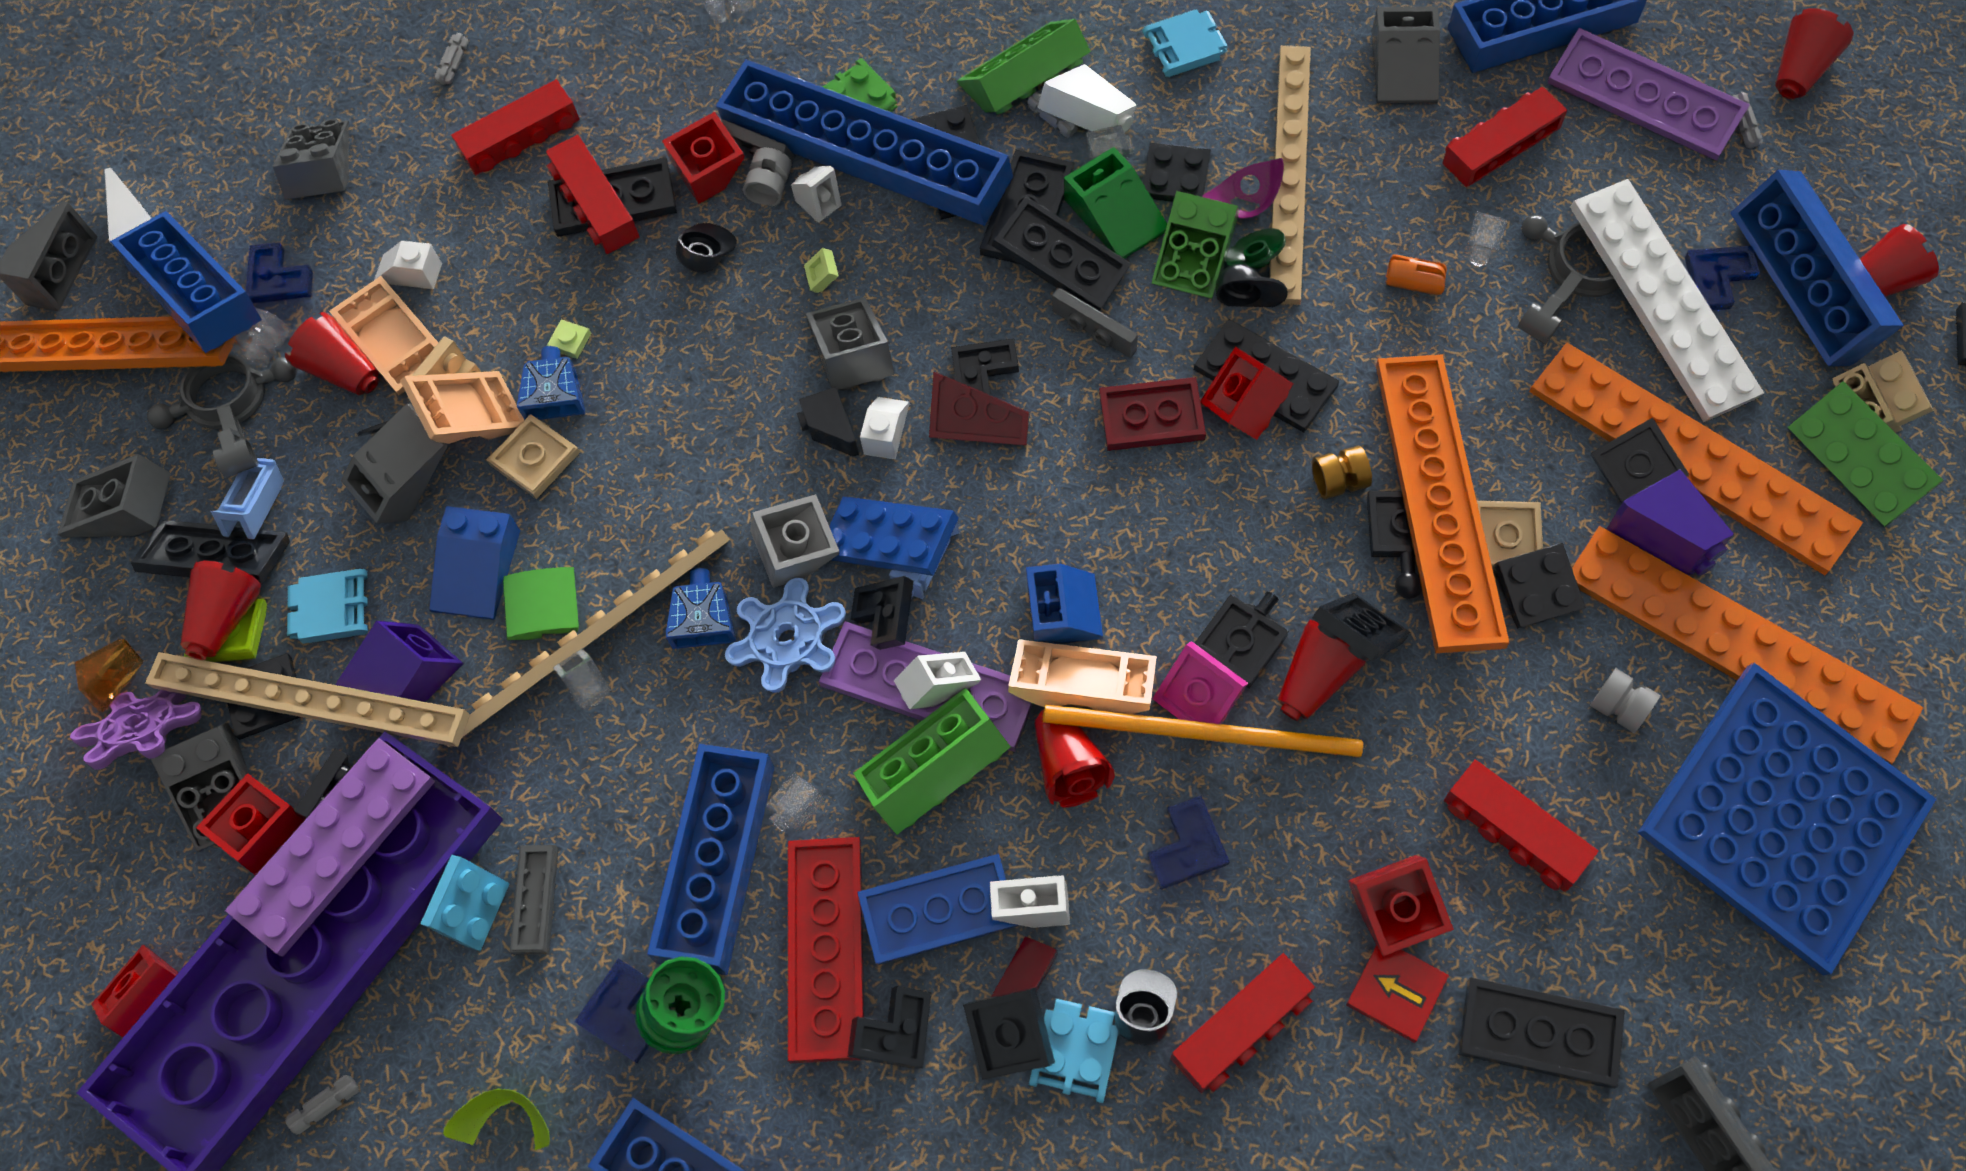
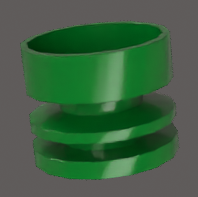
[635,957,725,1054]

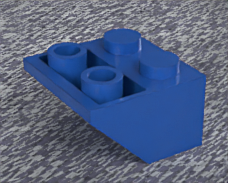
[1026,564,1103,644]

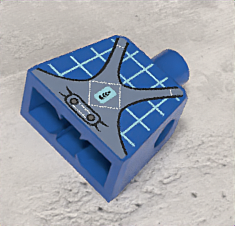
[517,346,585,420]
[666,568,736,649]

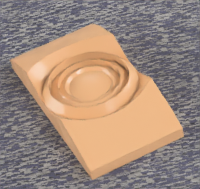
[329,276,438,395]
[400,371,524,444]
[1008,639,1157,714]

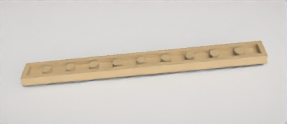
[1269,45,1311,305]
[447,529,730,747]
[145,652,470,747]

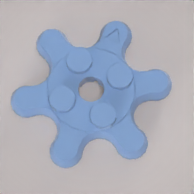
[725,578,846,693]

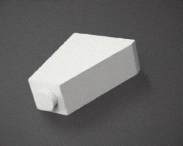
[1037,65,1137,138]

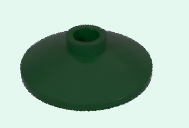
[1225,228,1286,269]

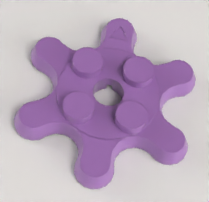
[70,690,201,770]

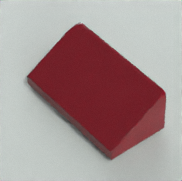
[991,936,1058,997]

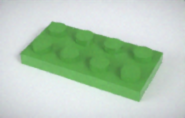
[1788,381,1944,527]

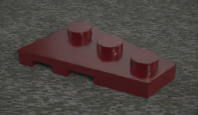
[929,372,1030,445]

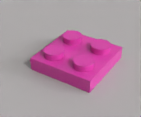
[1152,641,1248,724]

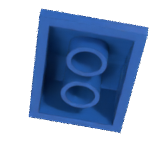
[429,506,520,620]

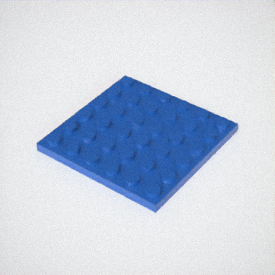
[1637,663,1936,975]

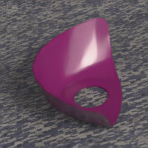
[1202,158,1284,219]

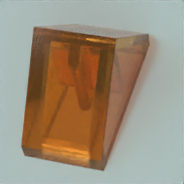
[75,639,143,712]

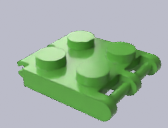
[823,58,897,112]

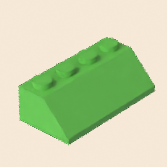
[957,19,1091,115]
[854,687,1011,835]

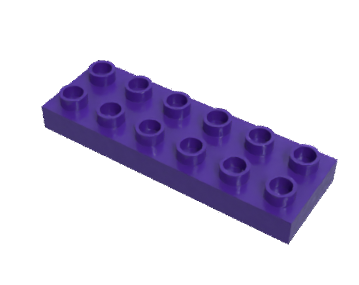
[76,731,504,1171]

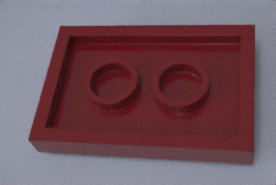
[1099,377,1206,451]

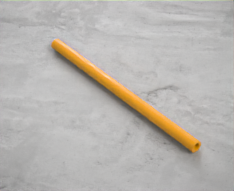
[1043,705,1363,757]

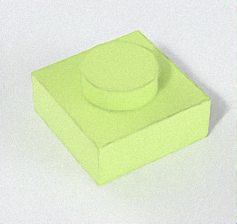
[804,248,839,293]
[547,320,591,359]

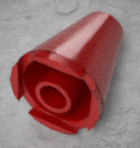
[1775,8,1854,99]
[1860,224,1939,297]
[285,312,379,395]
[180,561,261,660]
[1278,620,1367,721]
[1034,709,1115,808]

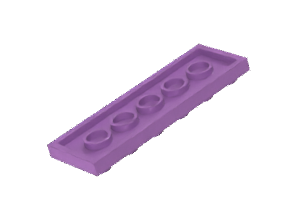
[1548,28,1750,161]
[819,621,1033,752]
[225,738,435,957]

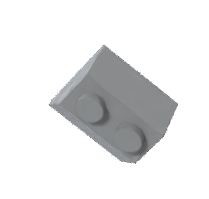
[750,494,840,588]

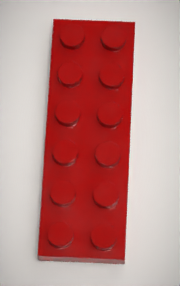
[788,837,864,1063]

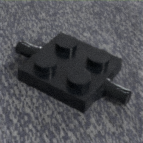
[1195,592,1289,689]

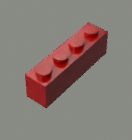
[451,79,580,176]
[1442,86,1568,188]
[546,135,640,254]
[1444,759,1599,892]
[1170,953,1315,1094]

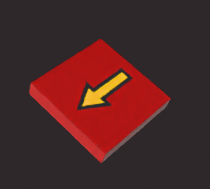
[1346,945,1449,1043]

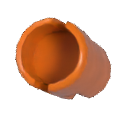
[1385,254,1447,295]

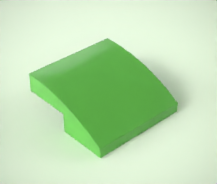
[502,567,579,640]

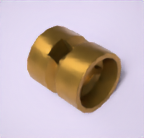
[1312,445,1372,499]

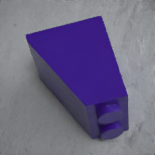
[1607,469,1734,576]
[335,621,464,702]

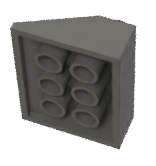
[1648,1056,1779,1171]

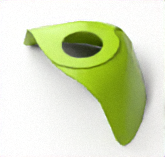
[443,1089,550,1150]

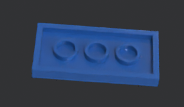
[829,496,959,576]
[857,854,1018,966]

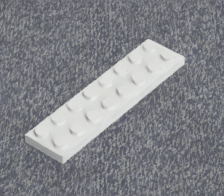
[1570,179,1764,422]

